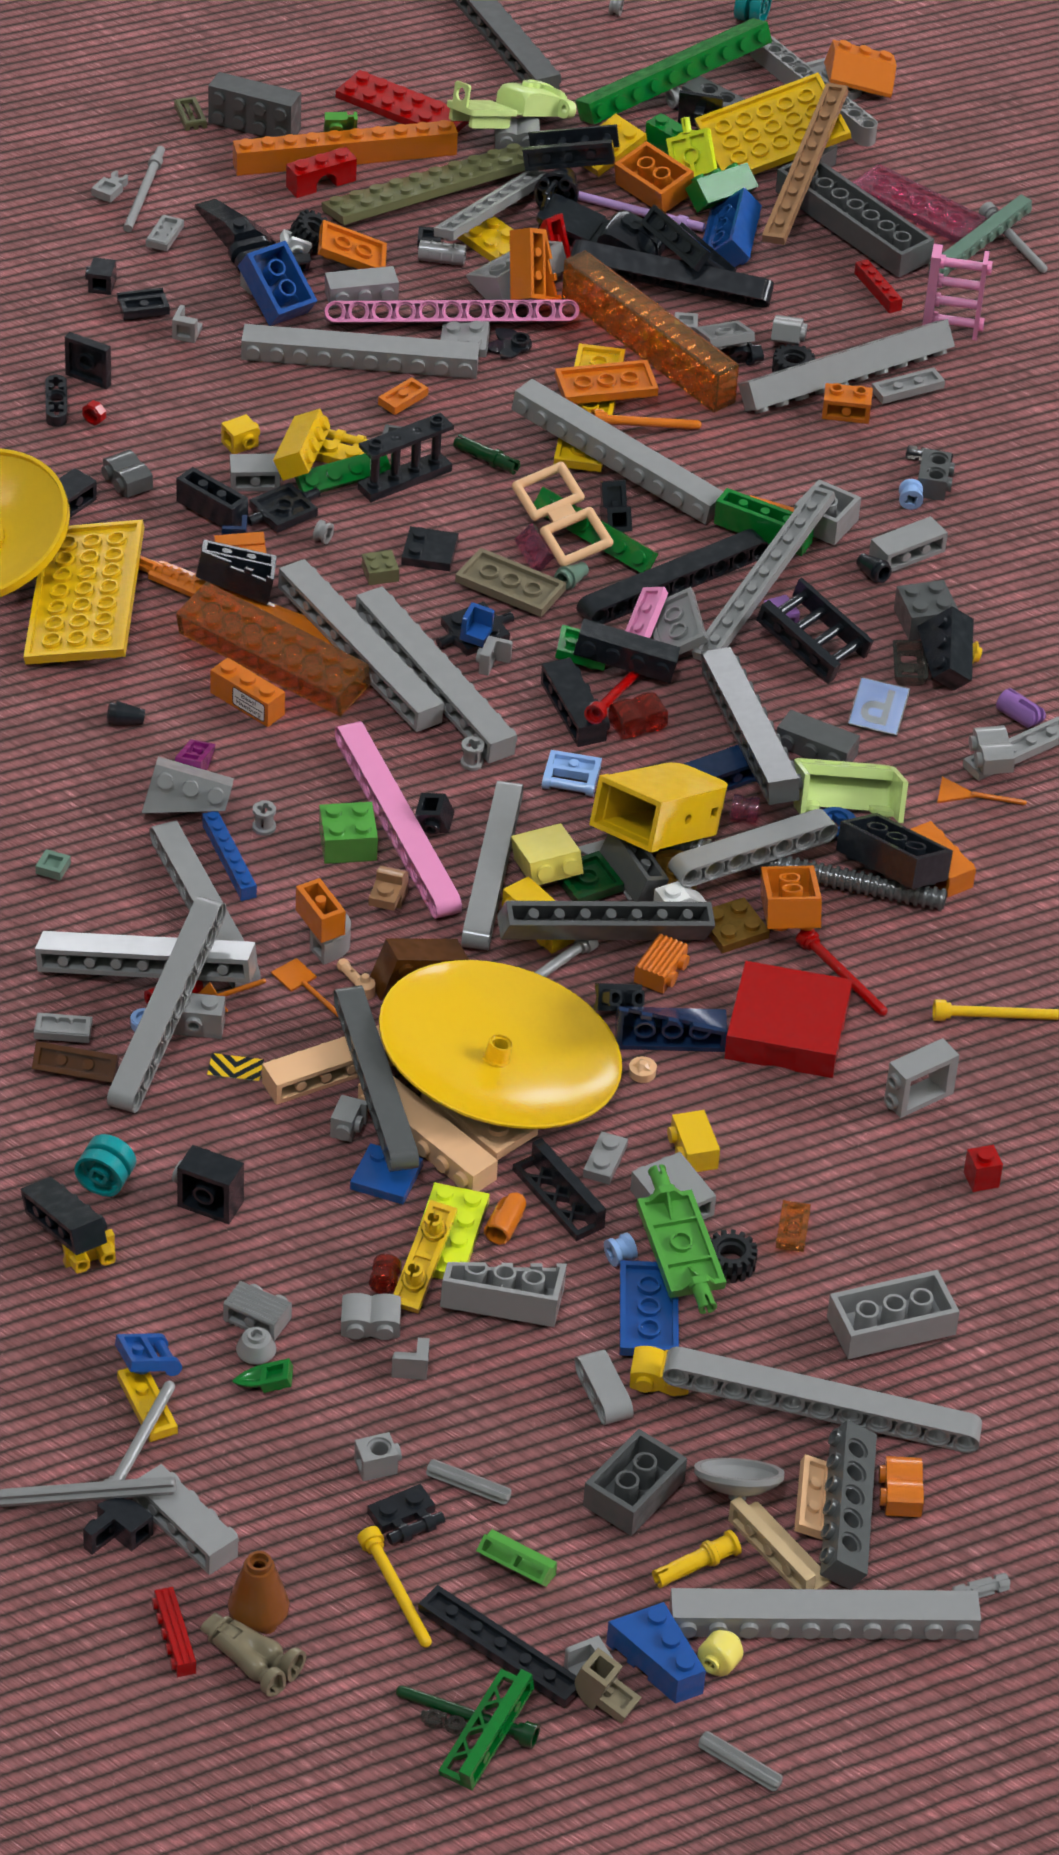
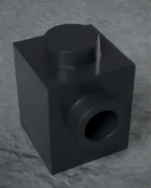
[85,257,117,295]
[415,793,455,834]

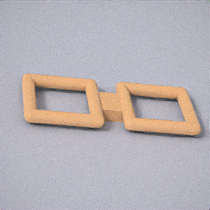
[512,462,614,567]

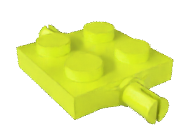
[666,117,717,177]

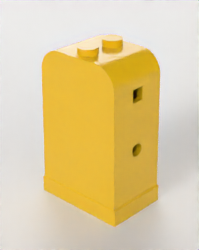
[589,762,728,852]

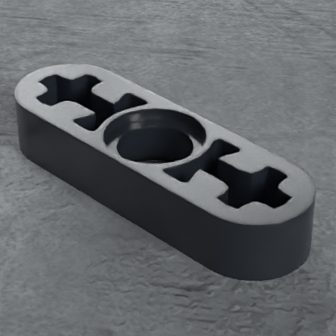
[45,374,68,427]

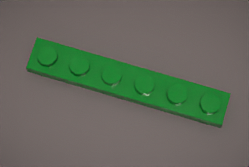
[534,487,658,573]

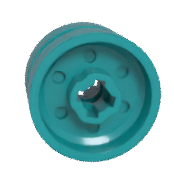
[734,0,772,21]
[74,1134,137,1197]

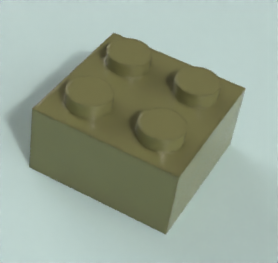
[361,550,399,585]

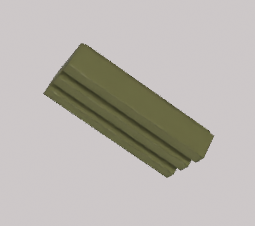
[174,97,207,131]

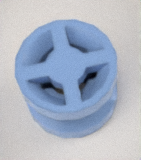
[899,479,923,510]
[604,1232,638,1267]

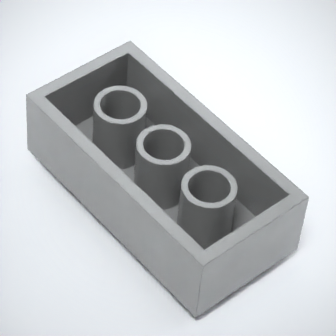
[827,1270,960,1359]

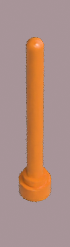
[591,409,702,430]

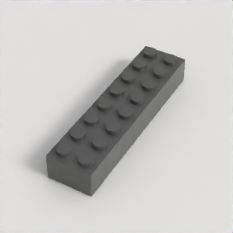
[775,160,935,278]

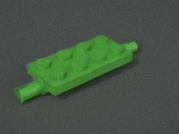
[636,1164,726,1314]

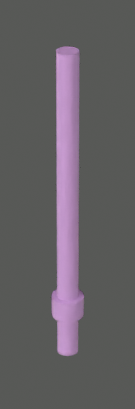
[578,191,705,232]

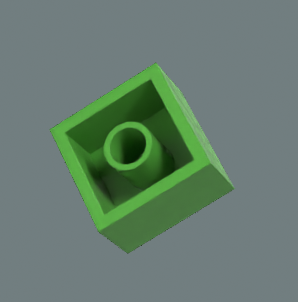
[319,802,378,864]

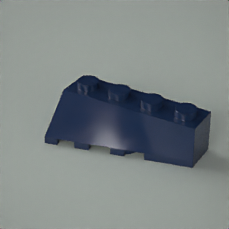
[615,1006,727,1052]

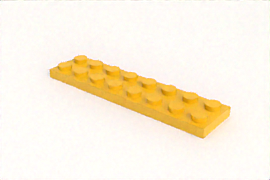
[554,343,626,472]

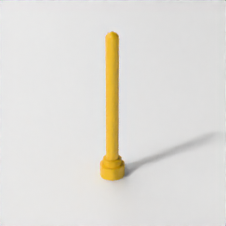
[932,999,1059,1021]
[357,1526,432,1648]

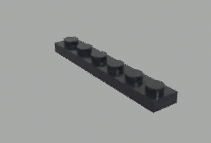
[418,1585,578,1708]

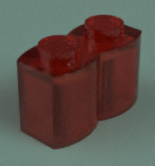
[608,692,668,739]

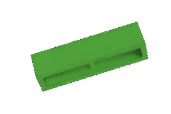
[476,1529,557,1587]

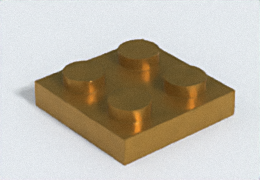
[709,897,770,954]

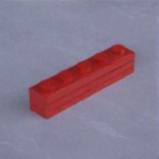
[854,259,903,314]
[151,1586,196,1678]

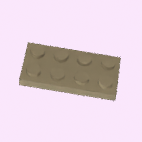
[455,548,566,617]

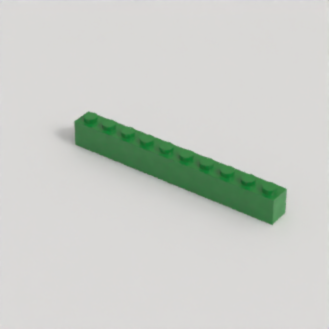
[575,18,772,124]

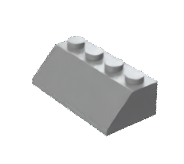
[466,241,569,300]

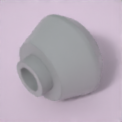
[236,1327,276,1365]

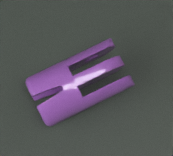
[996,688,1046,728]

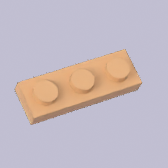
[794,1454,828,1540]

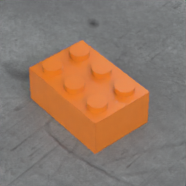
[614,141,694,213]
[760,865,822,931]

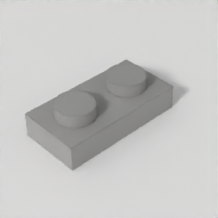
[583,1131,628,1185]

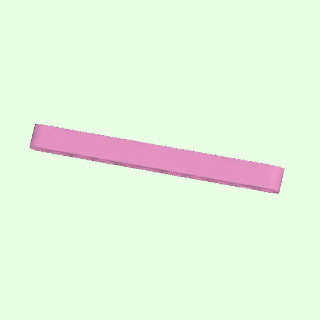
[324,300,579,323]
[335,721,462,919]

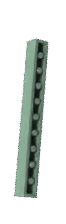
[929,194,1032,277]

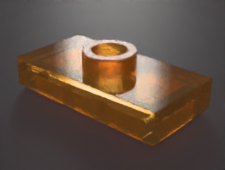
[775,1200,811,1252]

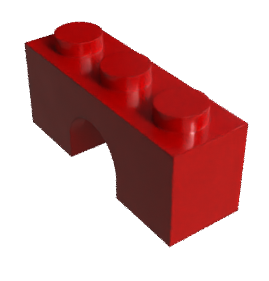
[286,147,357,198]

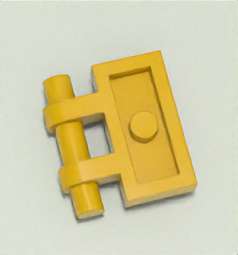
[315,429,369,463]

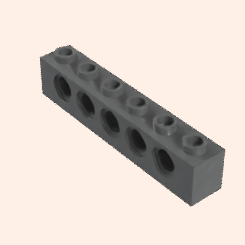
[819,1420,877,1590]

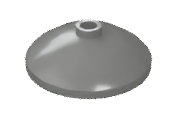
[694,1458,785,1500]

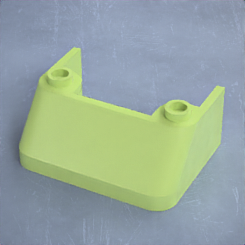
[793,758,908,823]

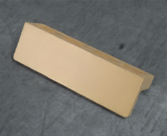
[728,1496,831,1589]

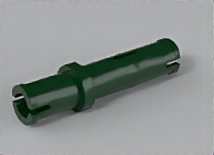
[453,434,520,475]

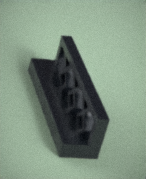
[512,1138,606,1241]

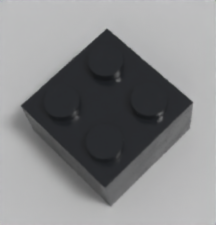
[177,1145,244,1225]

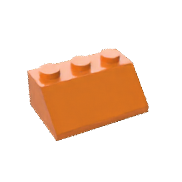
[824,40,897,98]

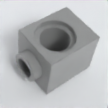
[354,1432,402,1481]

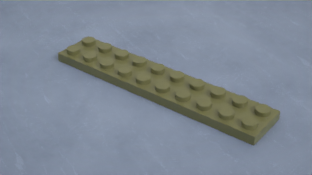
[321,143,525,225]

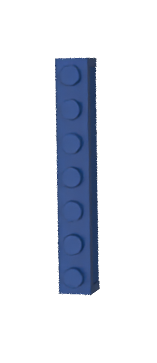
[202,811,257,901]

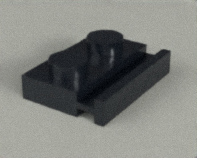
[117,287,170,320]

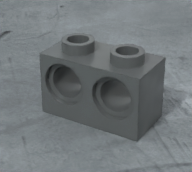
[918,449,955,501]

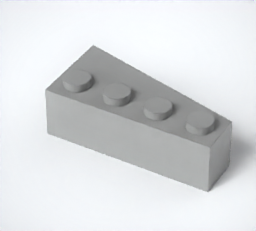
[440,1262,567,1327]

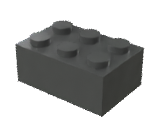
[583,1429,687,1536]

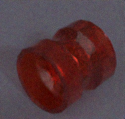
[369,1254,402,1294]

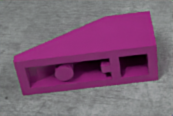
[175,739,216,770]

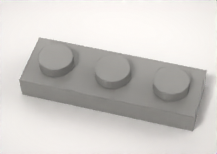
[871,367,945,404]

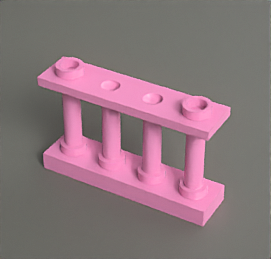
[922,244,993,341]

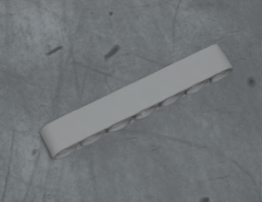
[668,809,838,888]

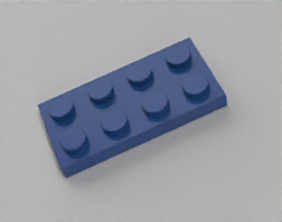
[619,1260,679,1356]

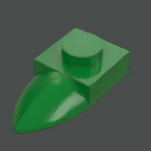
[233,1358,293,1393]

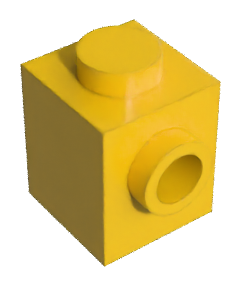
[221,414,260,454]

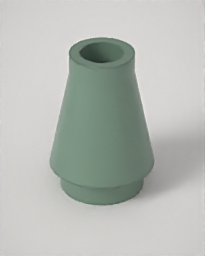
[554,562,589,590]

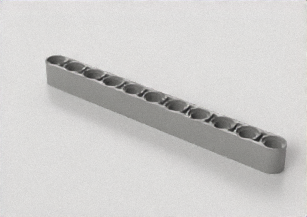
[663,1347,982,1453]

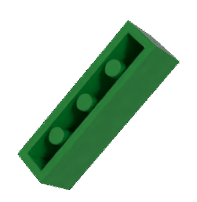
[714,488,814,556]

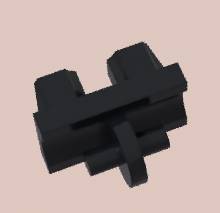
[594,983,645,1011]

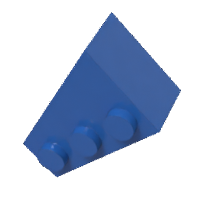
[606,1602,706,1704]

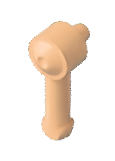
[336,958,375,1000]

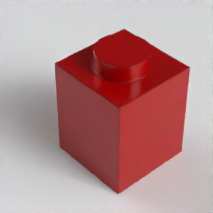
[964,1144,1003,1192]

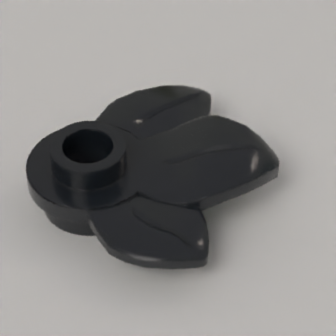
[488,328,532,359]

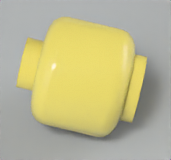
[697,1630,744,1677]

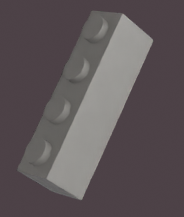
[133,1464,239,1575]

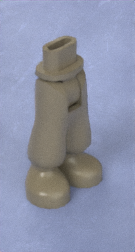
[200,1612,306,1697]

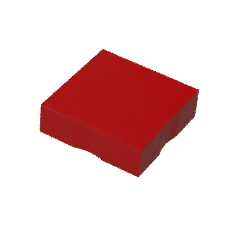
[724,961,853,1078]

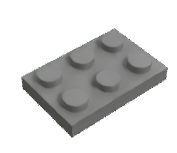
[652,587,708,655]

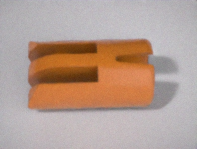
[484,1192,526,1245]

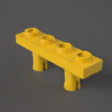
[394,1200,457,1314]

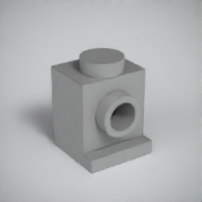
[330,1095,368,1142]

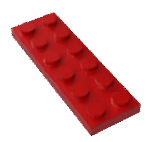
[335,70,469,132]

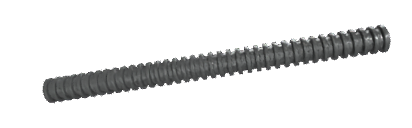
[656,838,947,912]

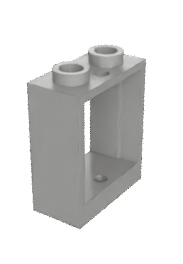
[884,1038,960,1118]

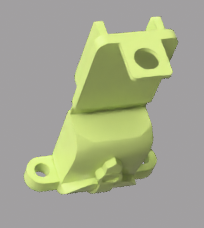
[447,79,576,129]

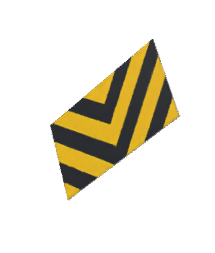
[207,1053,264,1081]

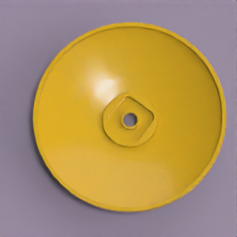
[0,449,70,597]

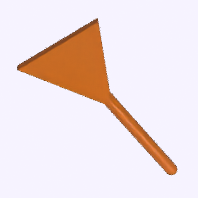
[937,776,1027,805]

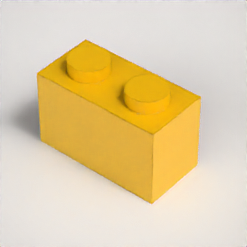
[667,1110,720,1172]

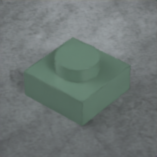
[35,849,71,881]

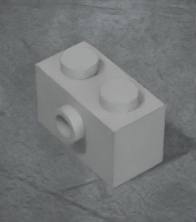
[173,993,225,1039]

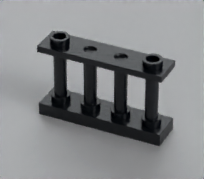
[522,124,620,172]
[640,204,737,272]
[357,412,454,502]
[756,577,874,684]

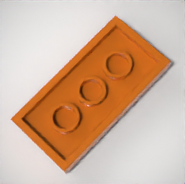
[555,360,659,405]

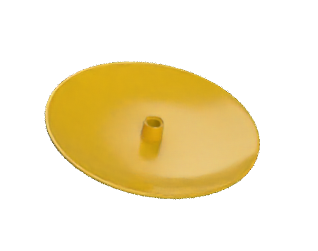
[379,960,622,1129]

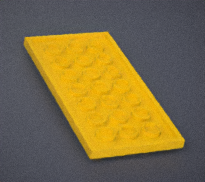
[23,519,144,665]

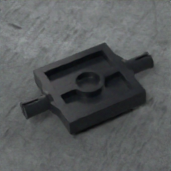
[247,482,321,533]
[436,602,514,657]

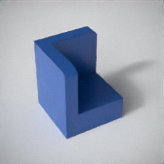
[460,602,495,647]

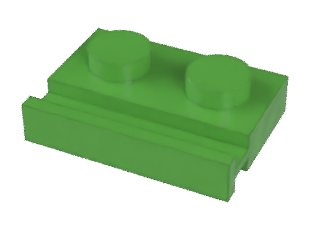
[323,112,358,132]

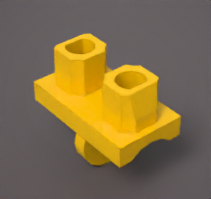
[62,1229,116,1274]

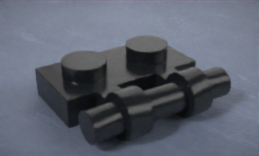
[367,1484,445,1545]

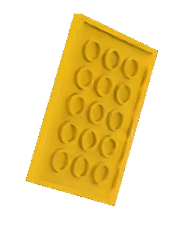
[695,72,852,175]

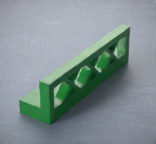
[438,1669,534,1791]

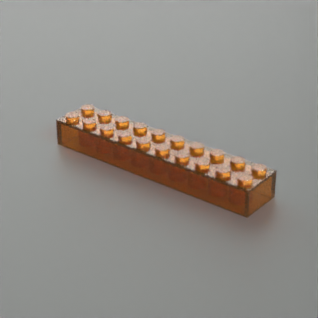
[562,250,739,413]

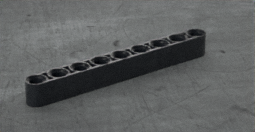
[568,240,774,308]
[576,529,769,624]

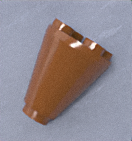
[228,1551,290,1634]

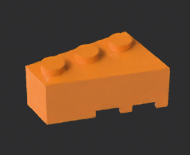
[509,228,562,300]

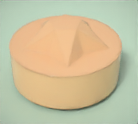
[629,1056,657,1083]

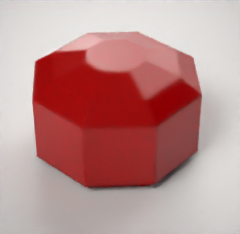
[82,400,106,426]

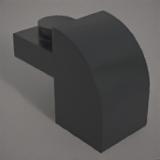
[599,480,632,532]
[83,1498,153,1555]

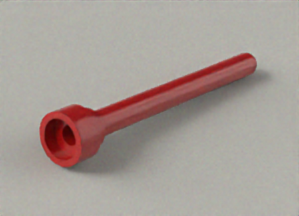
[584,672,640,724]
[795,929,888,1016]

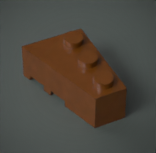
[370,938,469,1001]

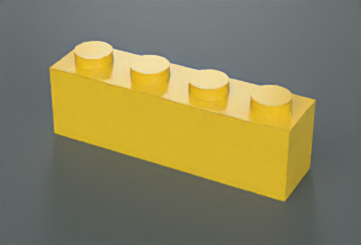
[273,408,330,481]

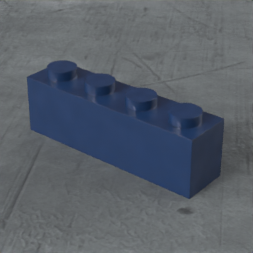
[684,745,756,791]

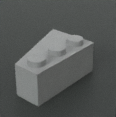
[142,756,234,813]

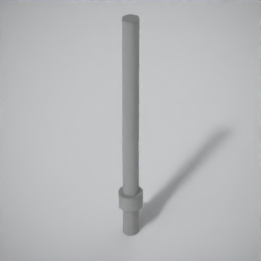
[123,146,165,232]

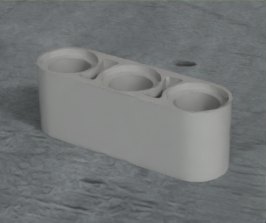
[575,1349,634,1425]

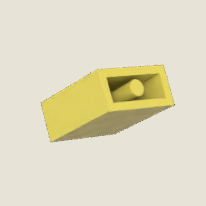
[511,823,584,885]

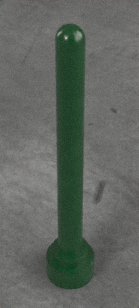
[396,1685,540,1749]

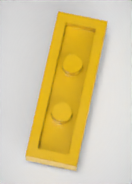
[117,1368,178,1442]

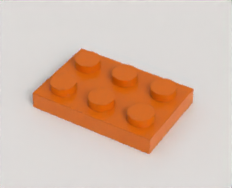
[318,220,387,269]

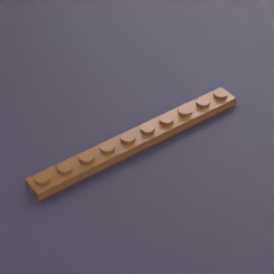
[762,83,848,245]

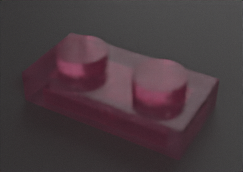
[514,523,554,572]

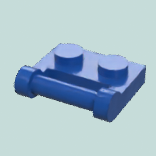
[115,1333,182,1376]

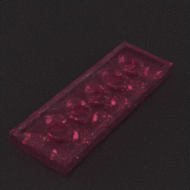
[853,164,987,243]

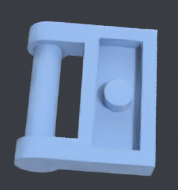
[542,750,602,797]

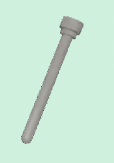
[978,202,1048,273]
[534,940,599,977]
[104,1381,175,1500]

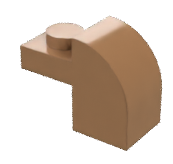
[368,865,409,911]

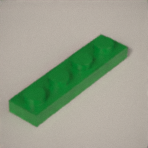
[294,453,390,493]

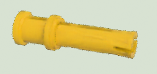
[652,1529,742,1588]

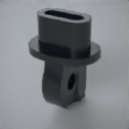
[726,342,764,365]

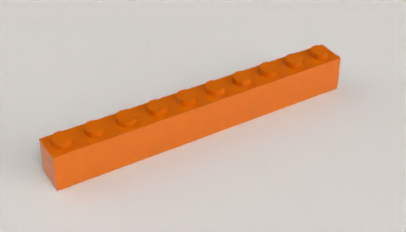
[233,120,458,176]

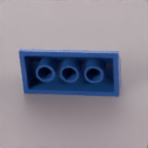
[703,187,762,267]

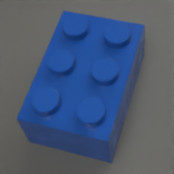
[238,240,317,326]

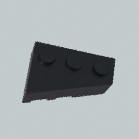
[196,539,277,605]
[917,606,974,691]

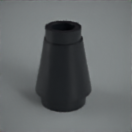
[856,553,892,583]
[107,700,145,726]

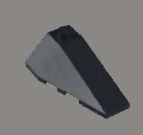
[195,199,276,249]

